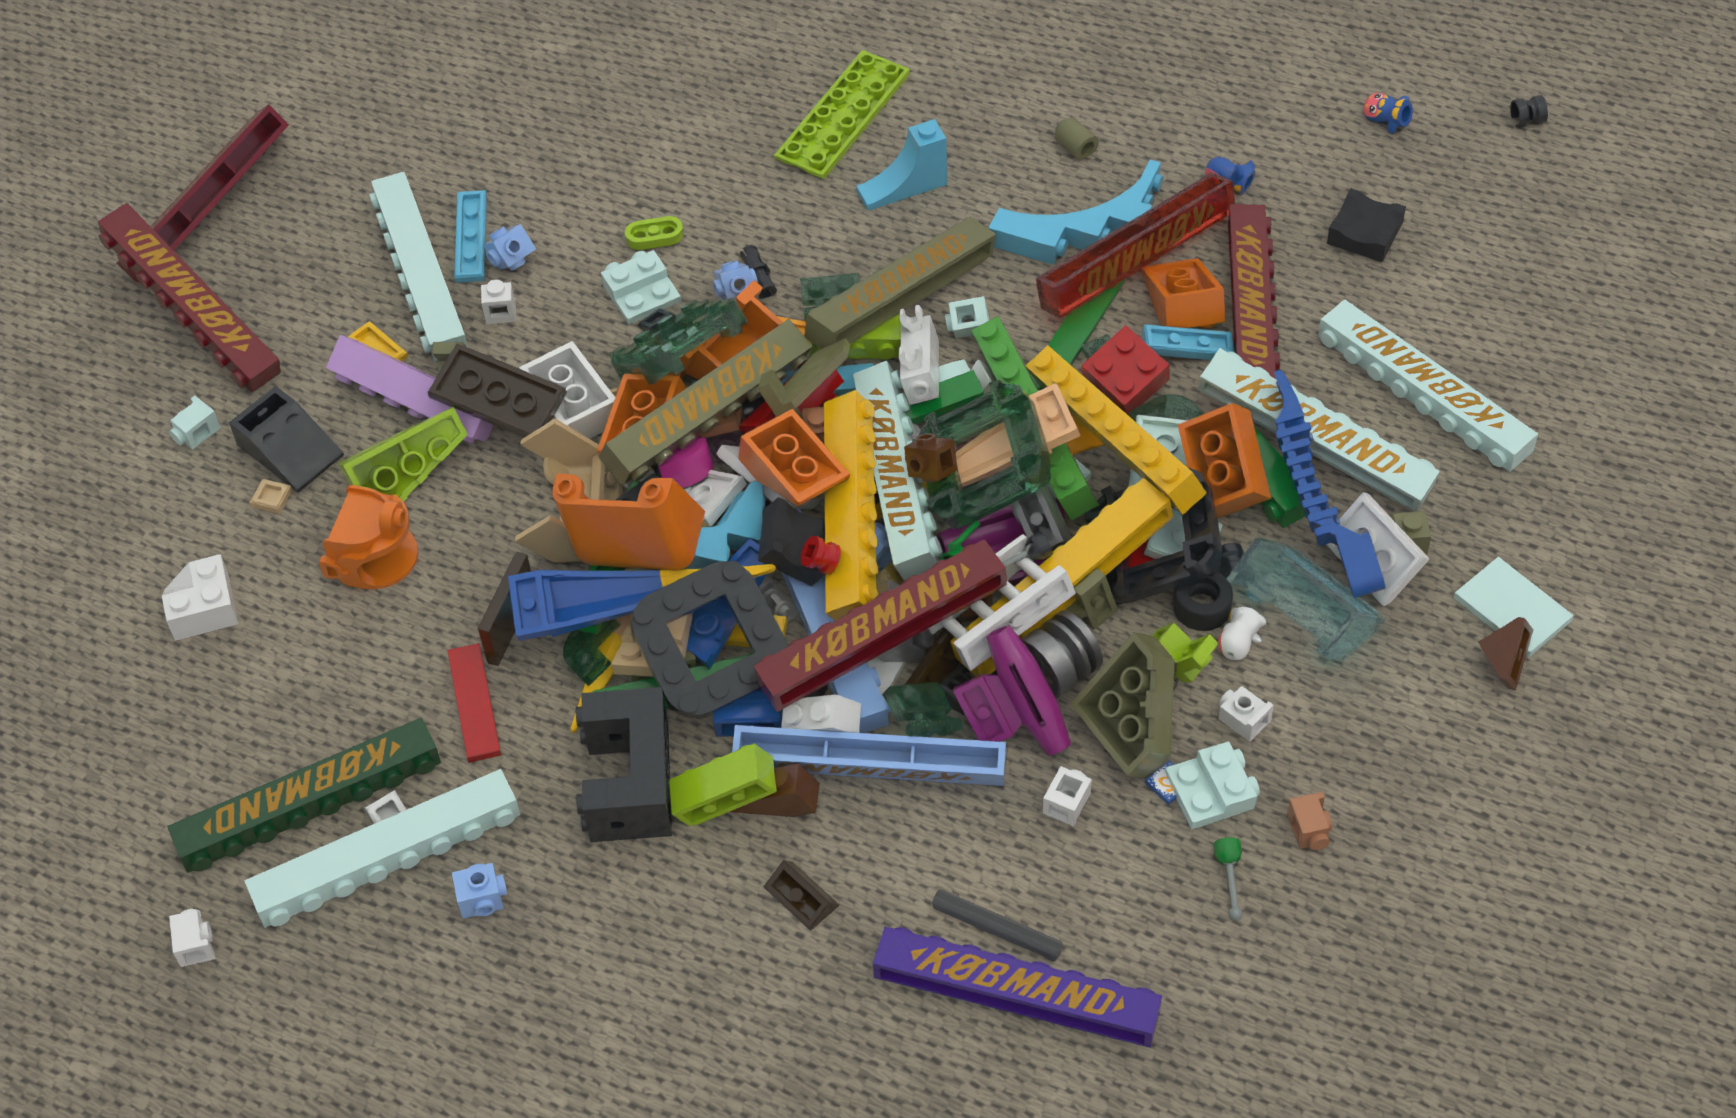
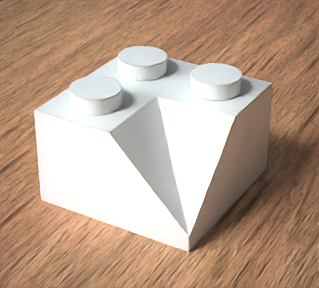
[162,554,239,641]

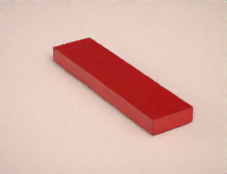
[447,643,501,763]

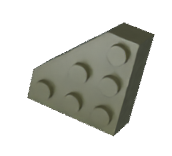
[1070,632,1174,779]

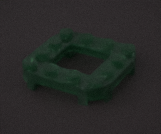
[608,298,748,385]
[912,380,1051,529]

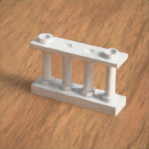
[928,534,1076,671]

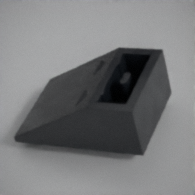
[229,386,344,492]

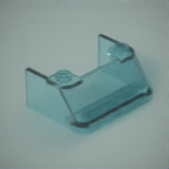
[1226,537,1385,662]

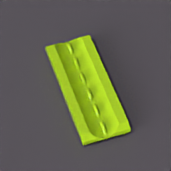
[774,50,910,179]

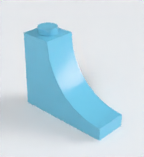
[856,119,947,211]

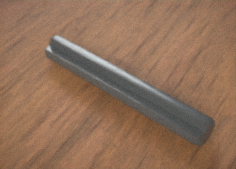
[932,890,1063,961]

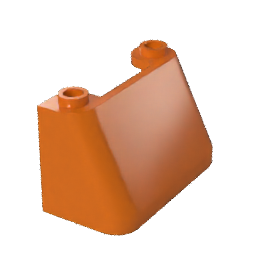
[552,473,705,570]

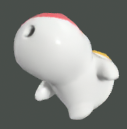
[1218,607,1266,661]

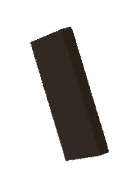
[427,343,567,438]

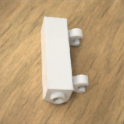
[899,305,939,405]

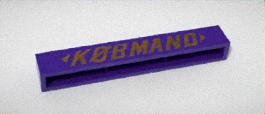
[873,927,1162,1048]

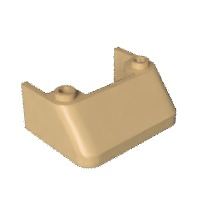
[515,418,623,563]

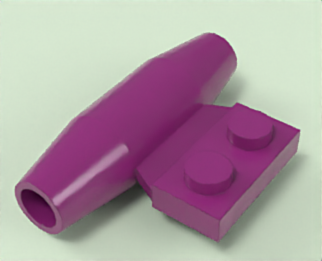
[937,498,1065,592]
[953,625,1071,756]

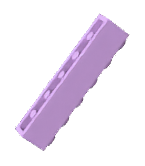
[326,335,494,444]

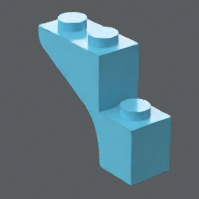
[686,481,766,569]

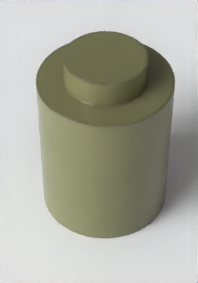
[1055,117,1099,161]

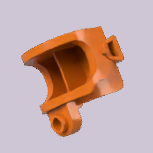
[319,485,418,589]

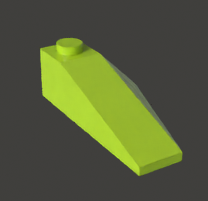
[338,407,468,502]

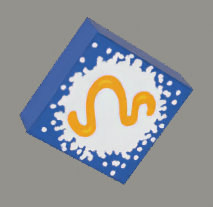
[1145,761,1177,805]

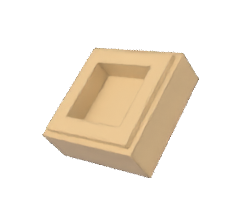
[250,479,292,514]

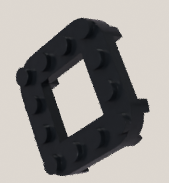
[1085,468,1222,605]
[631,561,788,719]

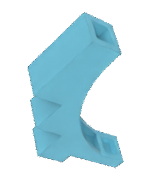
[988,159,1164,265]

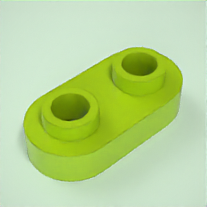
[625,216,684,250]

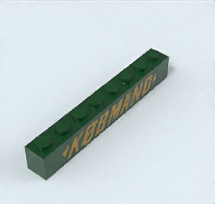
[167,717,441,873]

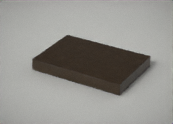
[478,552,531,666]

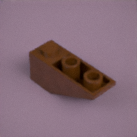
[730,763,820,817]

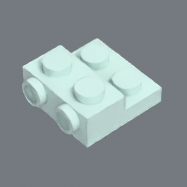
[601,250,682,325]
[1165,741,1260,830]

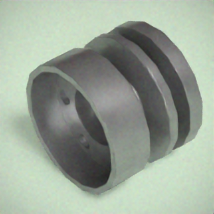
[1021,610,1103,699]

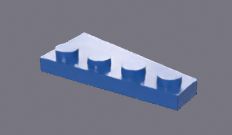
[687,538,767,669]

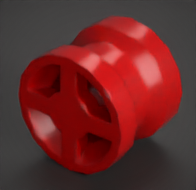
[801,536,841,575]

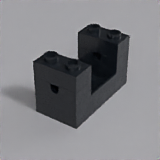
[576,687,672,843]

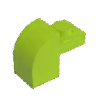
[1152,622,1218,683]

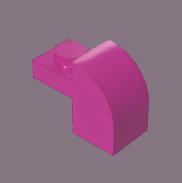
[658,435,714,488]

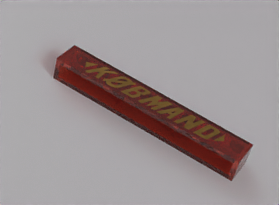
[1035,172,1235,318]

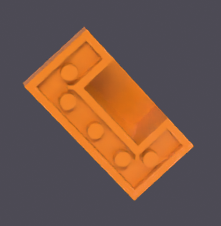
[666,280,783,380]

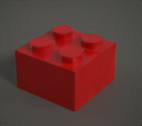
[1081,325,1170,416]

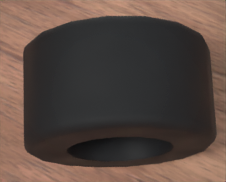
[1173,572,1233,631]

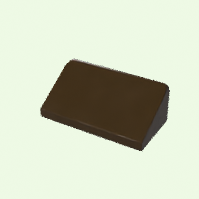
[763,860,840,931]

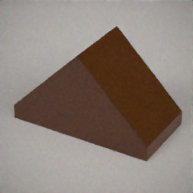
[1478,617,1533,690]

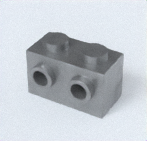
[1010,483,1072,558]

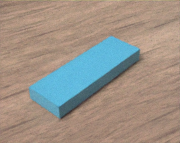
[1141,324,1235,360]

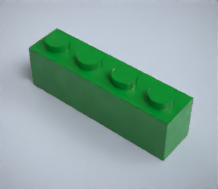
[1254,426,1305,528]

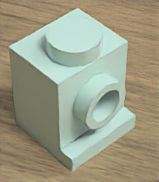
[945,296,990,338]
[169,396,221,450]

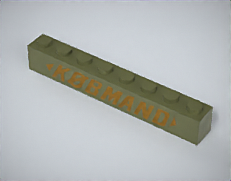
[804,217,996,349]
[599,319,813,486]

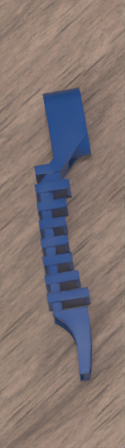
[1274,370,1386,598]

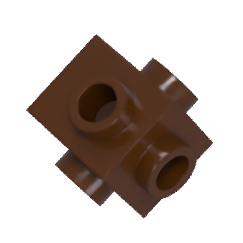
[904,433,958,482]

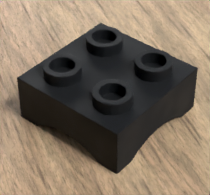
[1327,188,1406,262]
[758,497,825,586]

